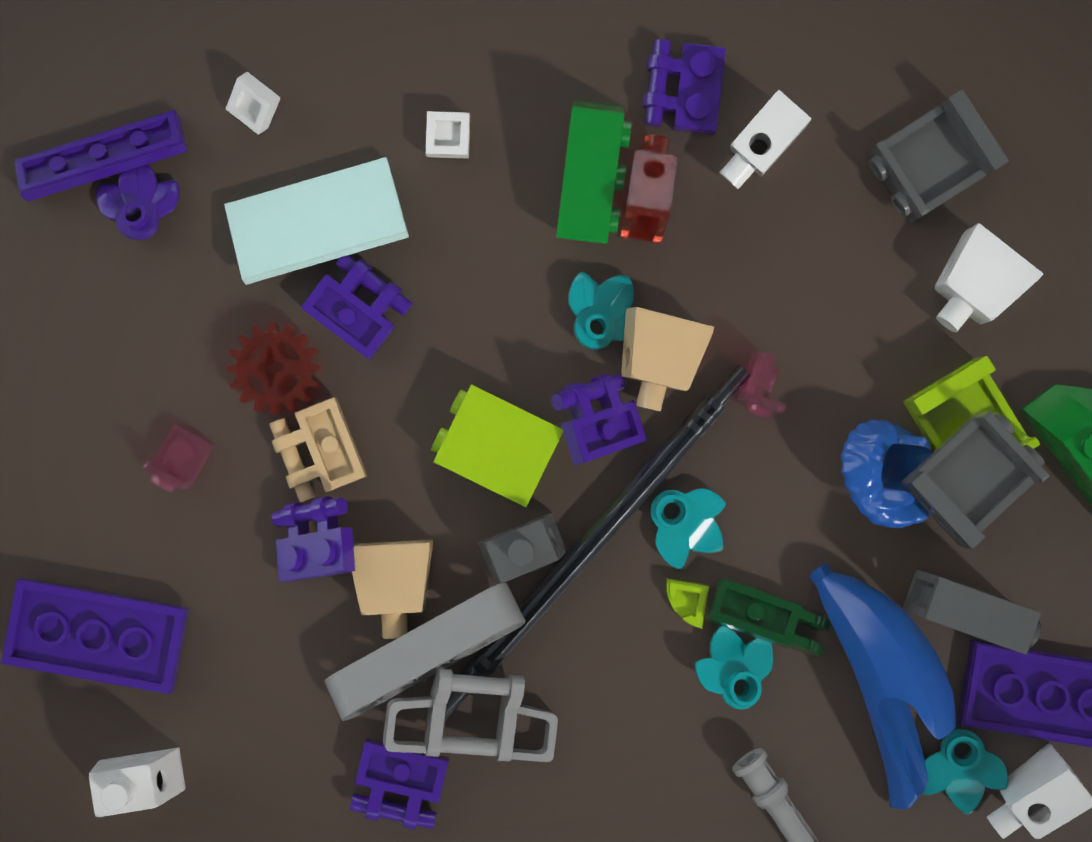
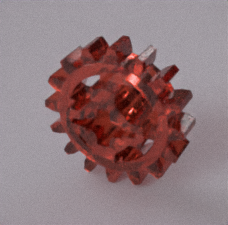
[226,322,322,415]

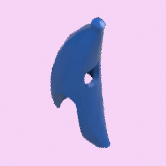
[809,563,956,810]

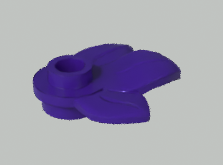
[96,164,180,240]

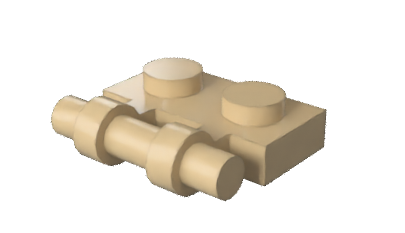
[269,397,367,503]

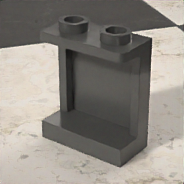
[866,89,1009,223]
[901,411,1049,549]

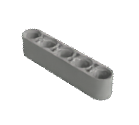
[324,583,526,721]

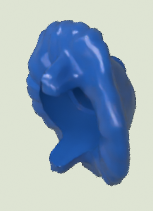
[840,420,932,528]

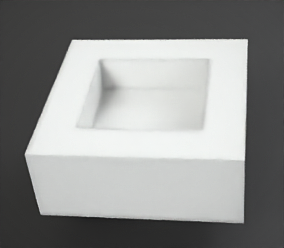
[226,72,281,135]
[426,111,470,158]

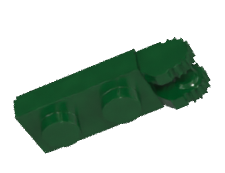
[706,578,831,656]

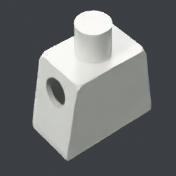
[719,90,812,189]
[934,223,1043,332]
[987,742,1092,839]
[89,747,186,817]

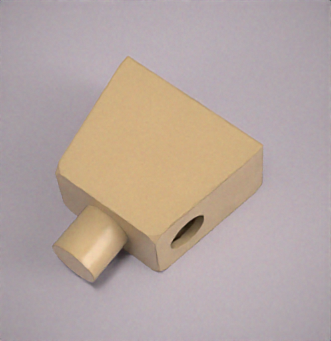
[621,307,714,412]
[352,540,433,639]

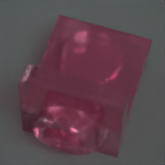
[737,350,786,419]
[143,424,215,492]

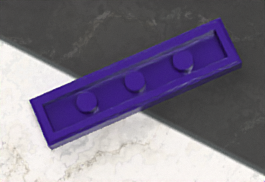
[14,110,188,202]

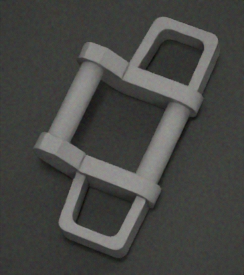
[383,668,558,762]

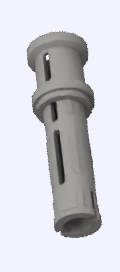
[732,748,819,842]

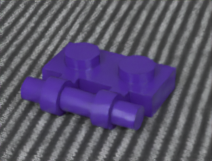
[643,39,726,135]
[301,255,413,360]
[551,374,647,465]
[272,496,355,582]
[350,739,449,830]

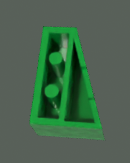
[556,100,632,244]

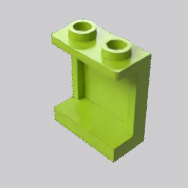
[903,356,1040,452]
[431,384,563,507]

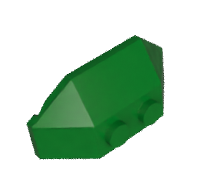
[1020,384,1092,507]

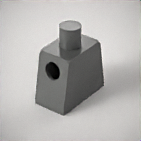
[478,512,568,584]

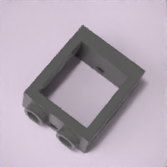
[903,569,1041,655]

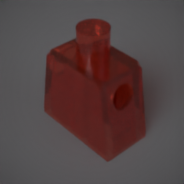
[619,134,677,244]

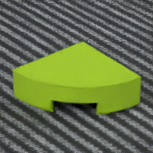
[666,578,709,628]

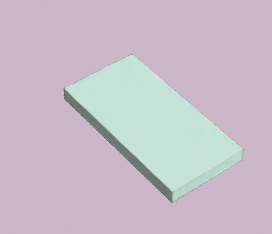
[224,157,409,285]

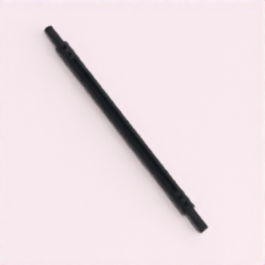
[444,365,751,722]

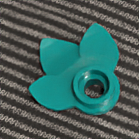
[568,272,634,350]
[650,488,726,569]
[695,625,773,710]
[923,728,1008,815]

